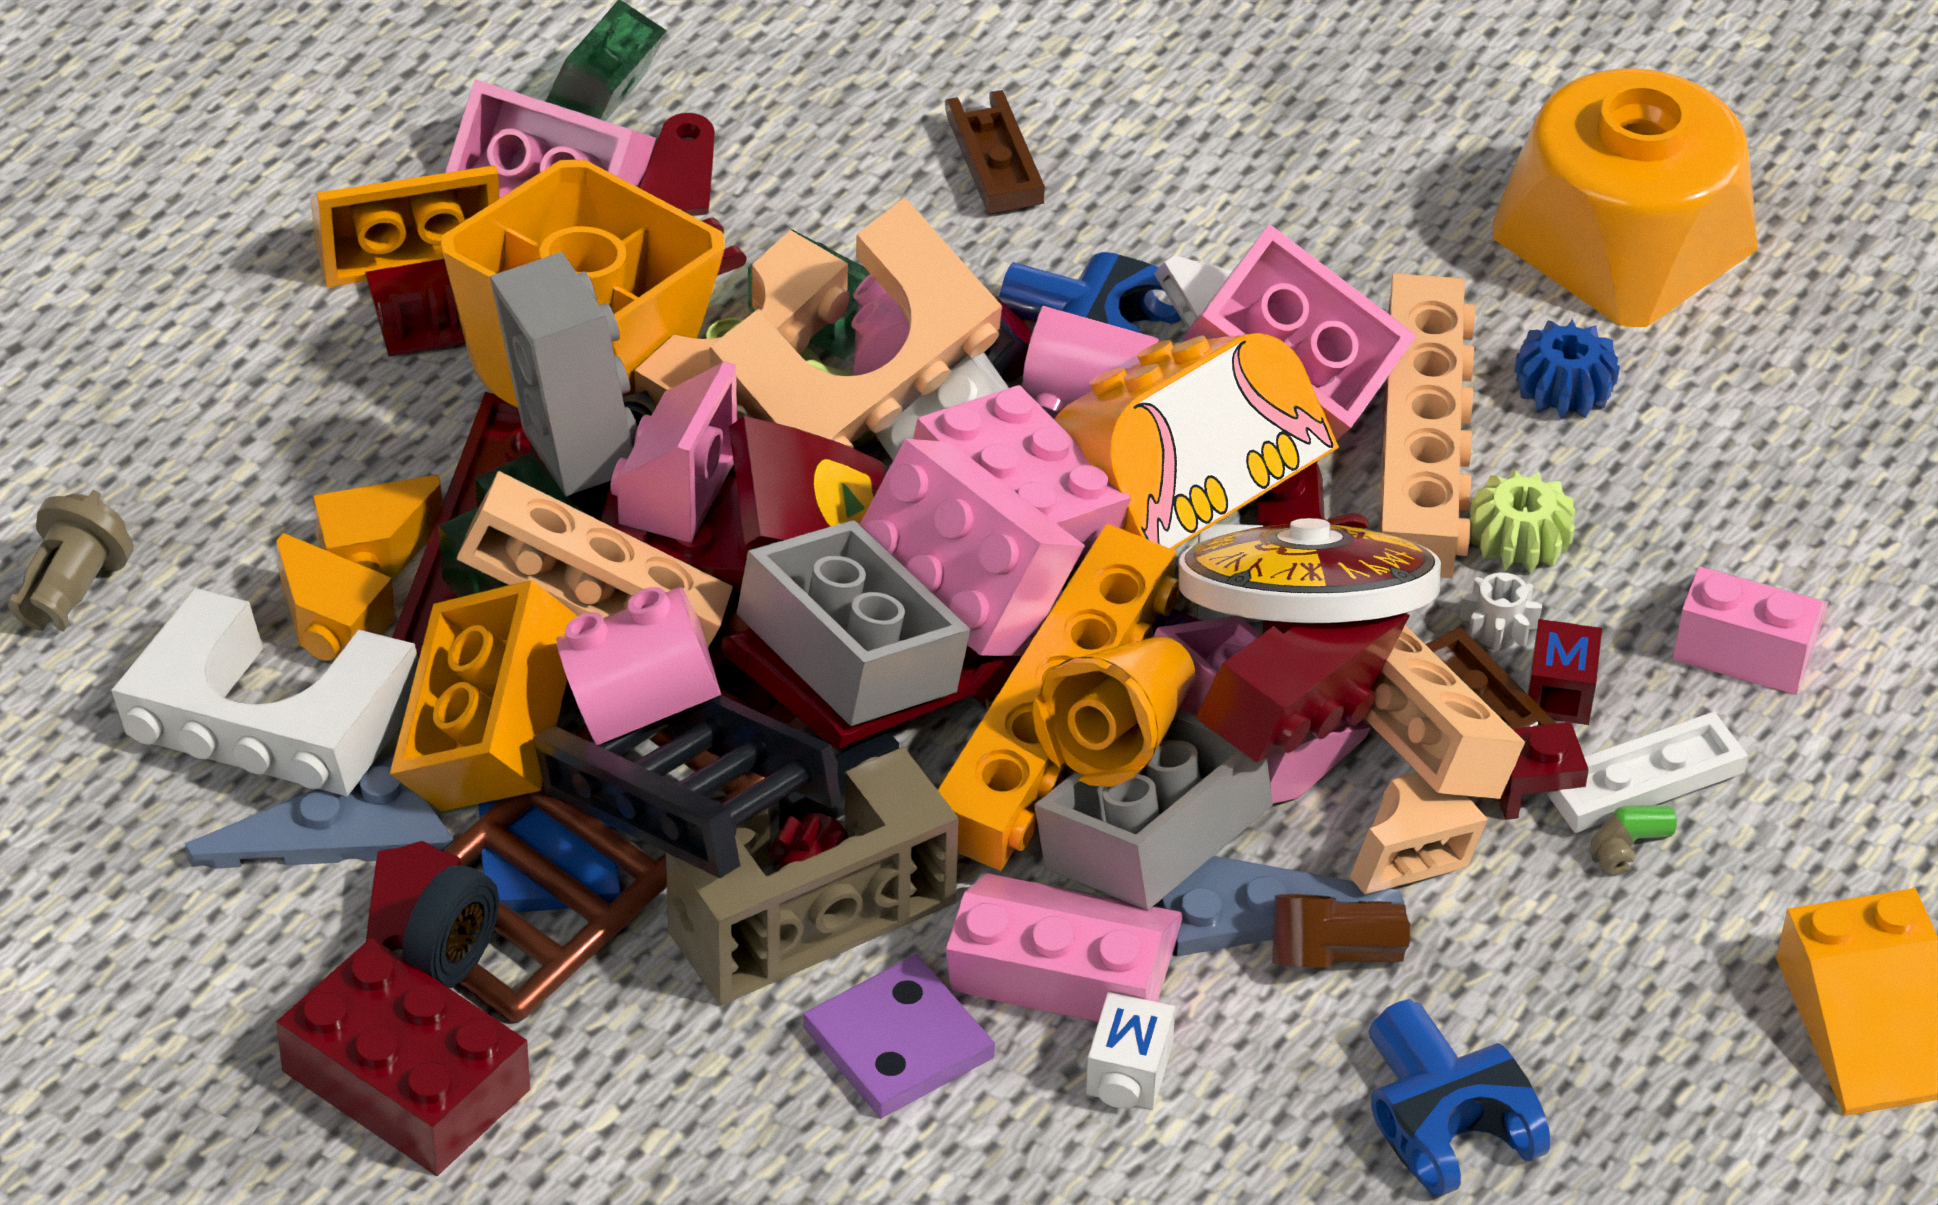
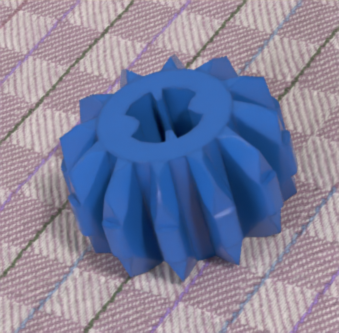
[1514,318,1620,419]

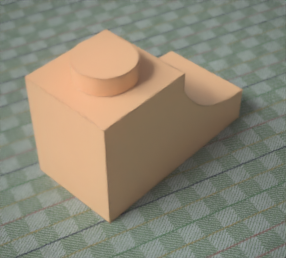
[1350,773,1488,895]

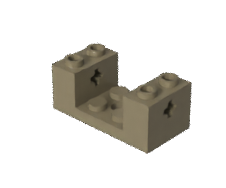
[666,747,959,1006]

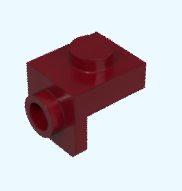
[1498,721,1589,820]

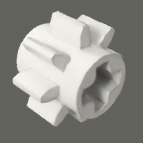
[1460,572,1542,651]

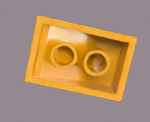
[1776,888,1938,1116]

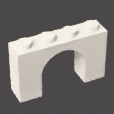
[111,588,419,797]

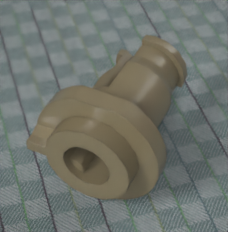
[7,490,134,632]

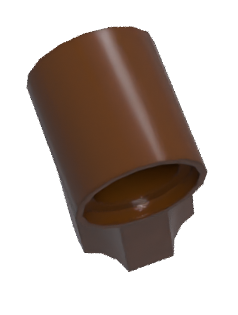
[1272,894,1410,967]

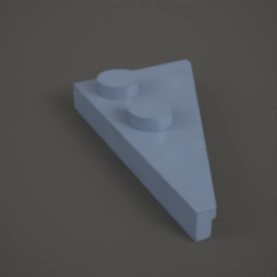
[185,756,454,869]
[1158,856,1404,957]

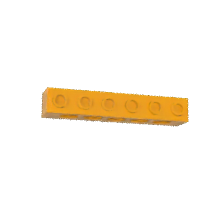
[938,523,1180,871]

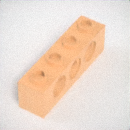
[456,471,733,648]
[1364,625,1525,799]

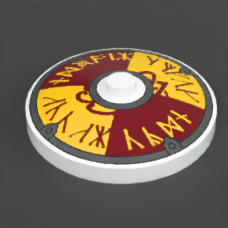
[1179,518,1441,623]

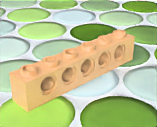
[1379,273,1475,579]

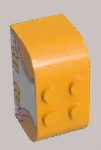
[1054,333,1339,549]

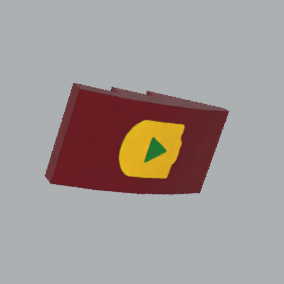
[729,416,890,548]

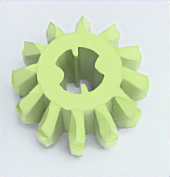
[1469,468,1575,574]

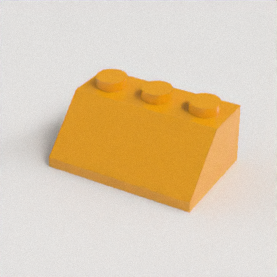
[310,165,500,288]

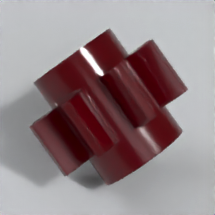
[767,813,848,872]

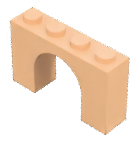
[709,197,1002,448]

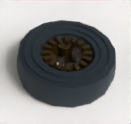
[402,865,499,988]

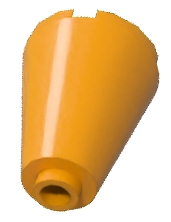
[1032,636,1195,787]

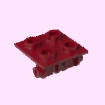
[365,259,466,357]

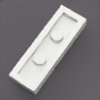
[1545,712,1748,833]

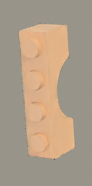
[634,230,850,407]

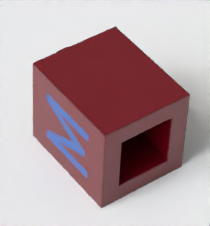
[1528,619,1603,725]

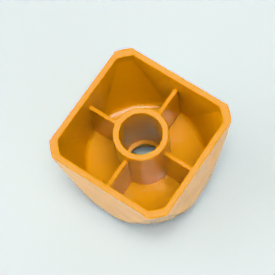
[1492,68,1758,327]
[441,160,725,408]

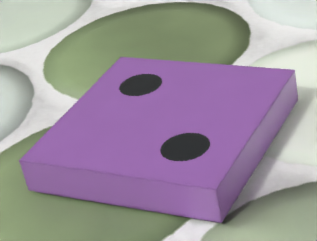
[803,954,995,1119]

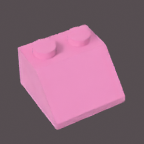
[611,362,737,543]
[1673,566,1829,695]

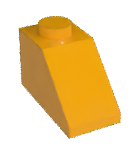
[313,474,442,580]
[276,533,395,661]

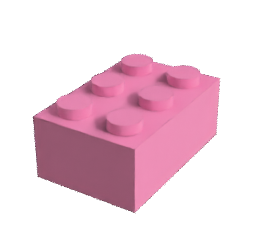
[913,385,1131,571]
[860,439,1085,656]

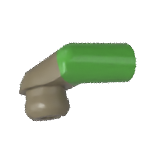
[1590,805,1677,875]

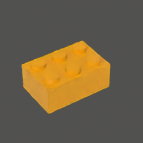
[390,580,577,812]

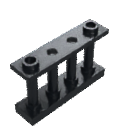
[533,695,842,878]

